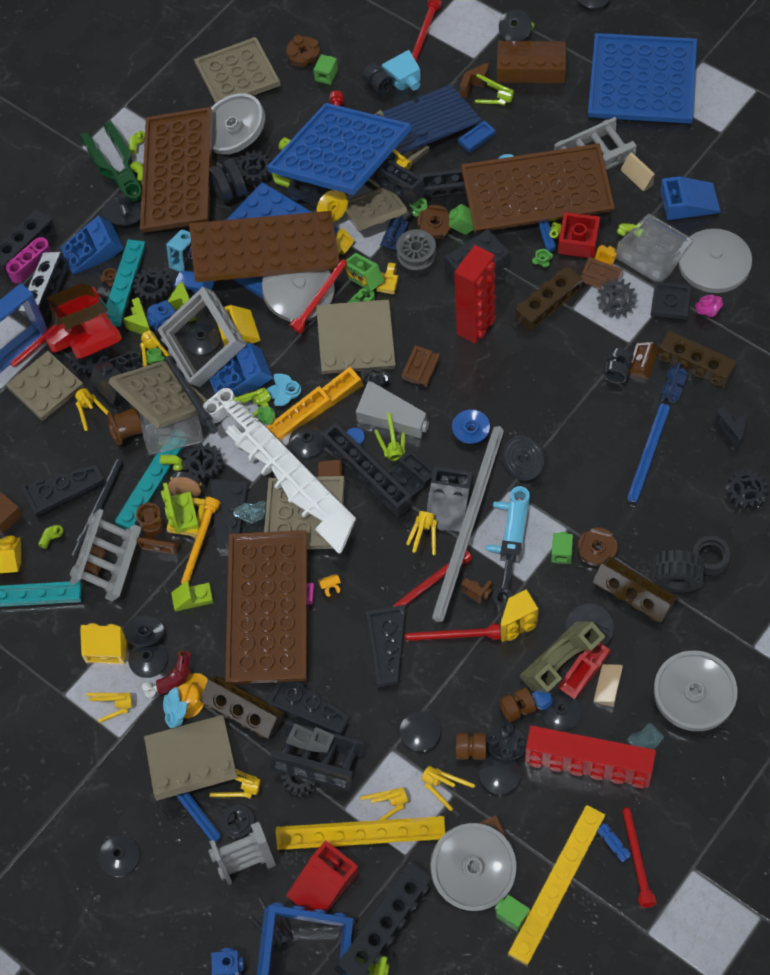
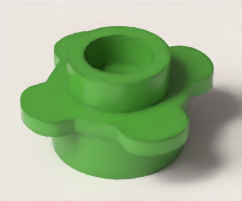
[410,198,427,217]
[532,249,553,267]
[146,348,165,364]
[258,406,275,425]

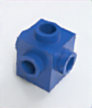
[146,300,176,332]
[211,948,244,975]

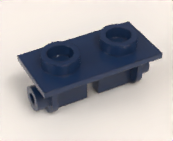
[380,214,409,250]
[661,363,687,403]

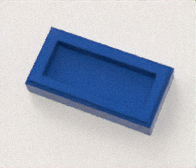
[458,121,496,153]

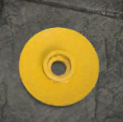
[317,190,348,222]

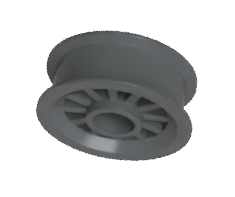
[396,229,436,270]

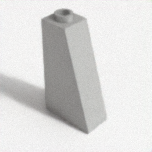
[356,381,429,438]

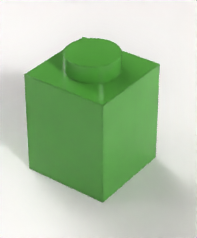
[314,55,338,85]
[449,204,473,235]
[551,532,573,564]
[495,895,530,932]

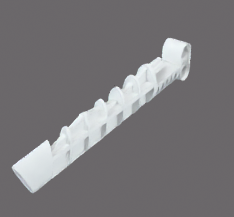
[203,388,356,553]

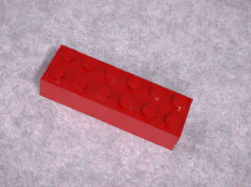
[454,245,496,344]
[525,726,656,788]

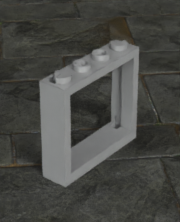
[157,287,246,387]

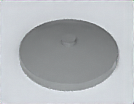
[211,93,265,154]
[678,229,752,293]
[262,270,334,322]
[654,651,737,731]
[430,823,516,911]

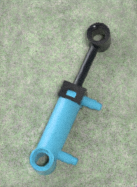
[486,486,530,614]

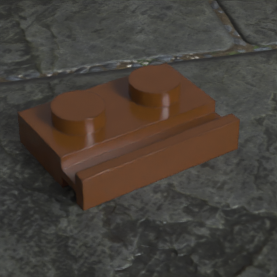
[581,257,623,290]
[401,346,440,387]

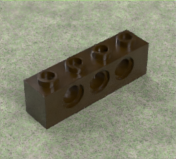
[515,266,583,332]
[657,331,737,388]
[593,556,677,623]
[200,676,285,738]

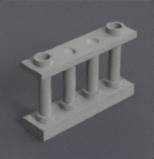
[554,117,636,170]
[70,509,141,601]
[209,822,276,885]

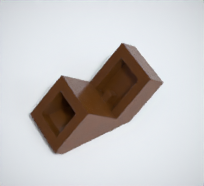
[460,63,489,98]

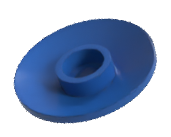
[452,410,490,444]

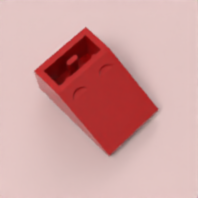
[286,840,360,914]

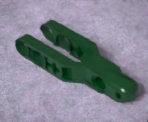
[80,120,142,202]

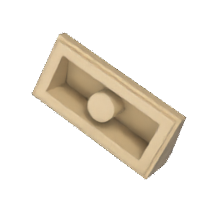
[621,153,655,191]
[593,665,623,707]

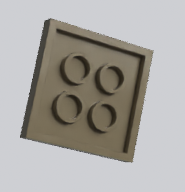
[345,187,407,231]
[6,351,84,421]

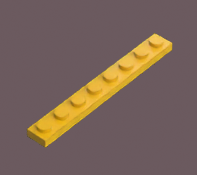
[508,805,605,966]
[276,816,445,850]

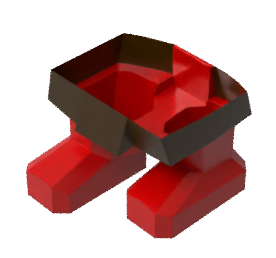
[45,283,122,358]

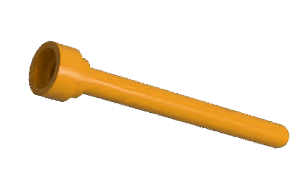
[181,497,220,584]

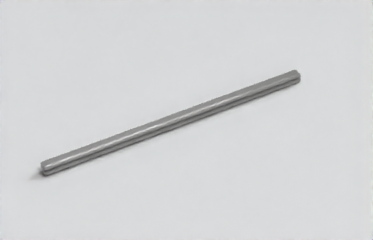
[432,426,504,622]

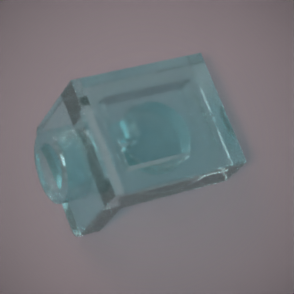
[233,501,266,524]
[627,723,664,750]

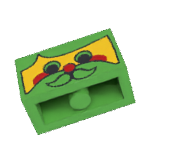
[345,253,384,291]

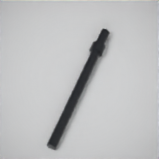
[164,356,218,434]
[71,459,123,559]

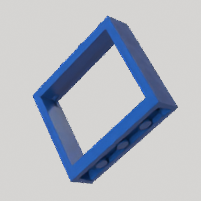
[0,283,47,373]
[257,903,353,975]

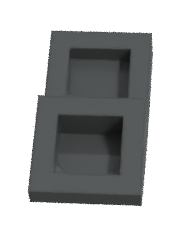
[286,724,334,752]

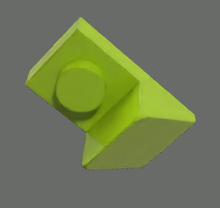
[168,282,196,322]
[123,297,150,334]
[171,581,213,612]

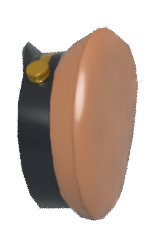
[168,472,202,498]

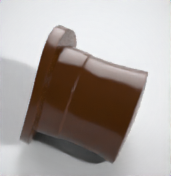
[107,407,143,445]

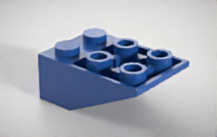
[660,176,720,220]
[60,215,124,274]
[209,342,273,396]

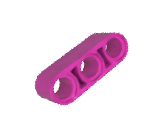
[6,237,51,283]

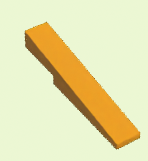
[266,367,363,441]

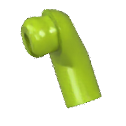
[128,130,145,154]
[130,161,143,185]
[272,173,291,188]
[550,222,562,240]
[617,223,645,238]
[160,455,184,471]
[38,525,64,549]

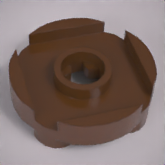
[286,35,320,67]
[417,205,452,239]
[578,528,618,566]

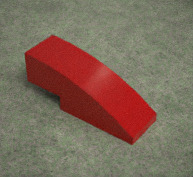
[558,643,612,699]

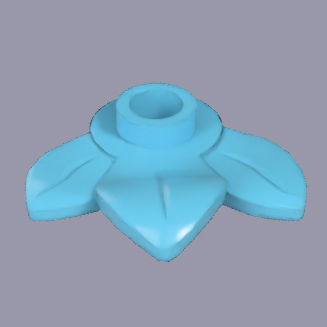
[266,374,301,406]
[163,687,187,728]

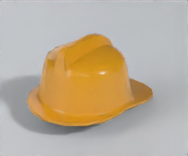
[178,673,208,718]

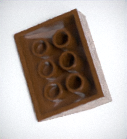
[497,41,566,83]

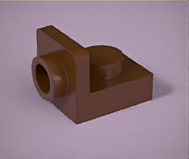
[461,578,493,604]

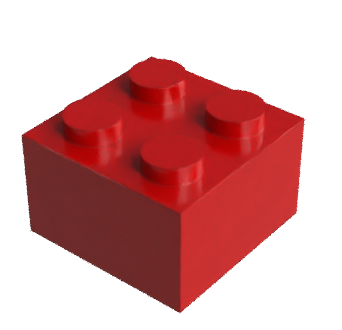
[558,212,600,259]

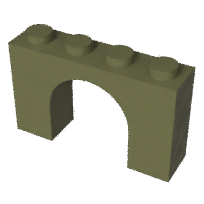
[519,621,605,693]

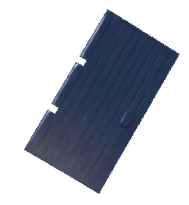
[376,85,482,159]

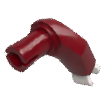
[141,651,191,698]

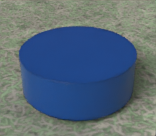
[346,428,365,446]
[532,691,553,710]

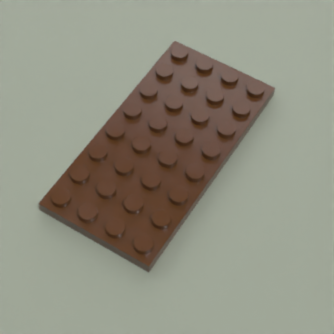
[140,107,213,233]
[461,143,615,233]
[189,211,339,282]
[225,530,307,684]

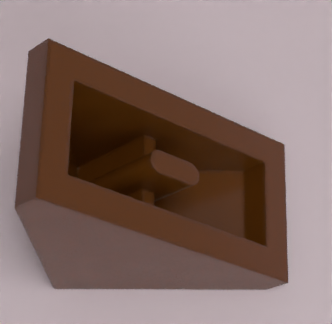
[0,492,23,534]

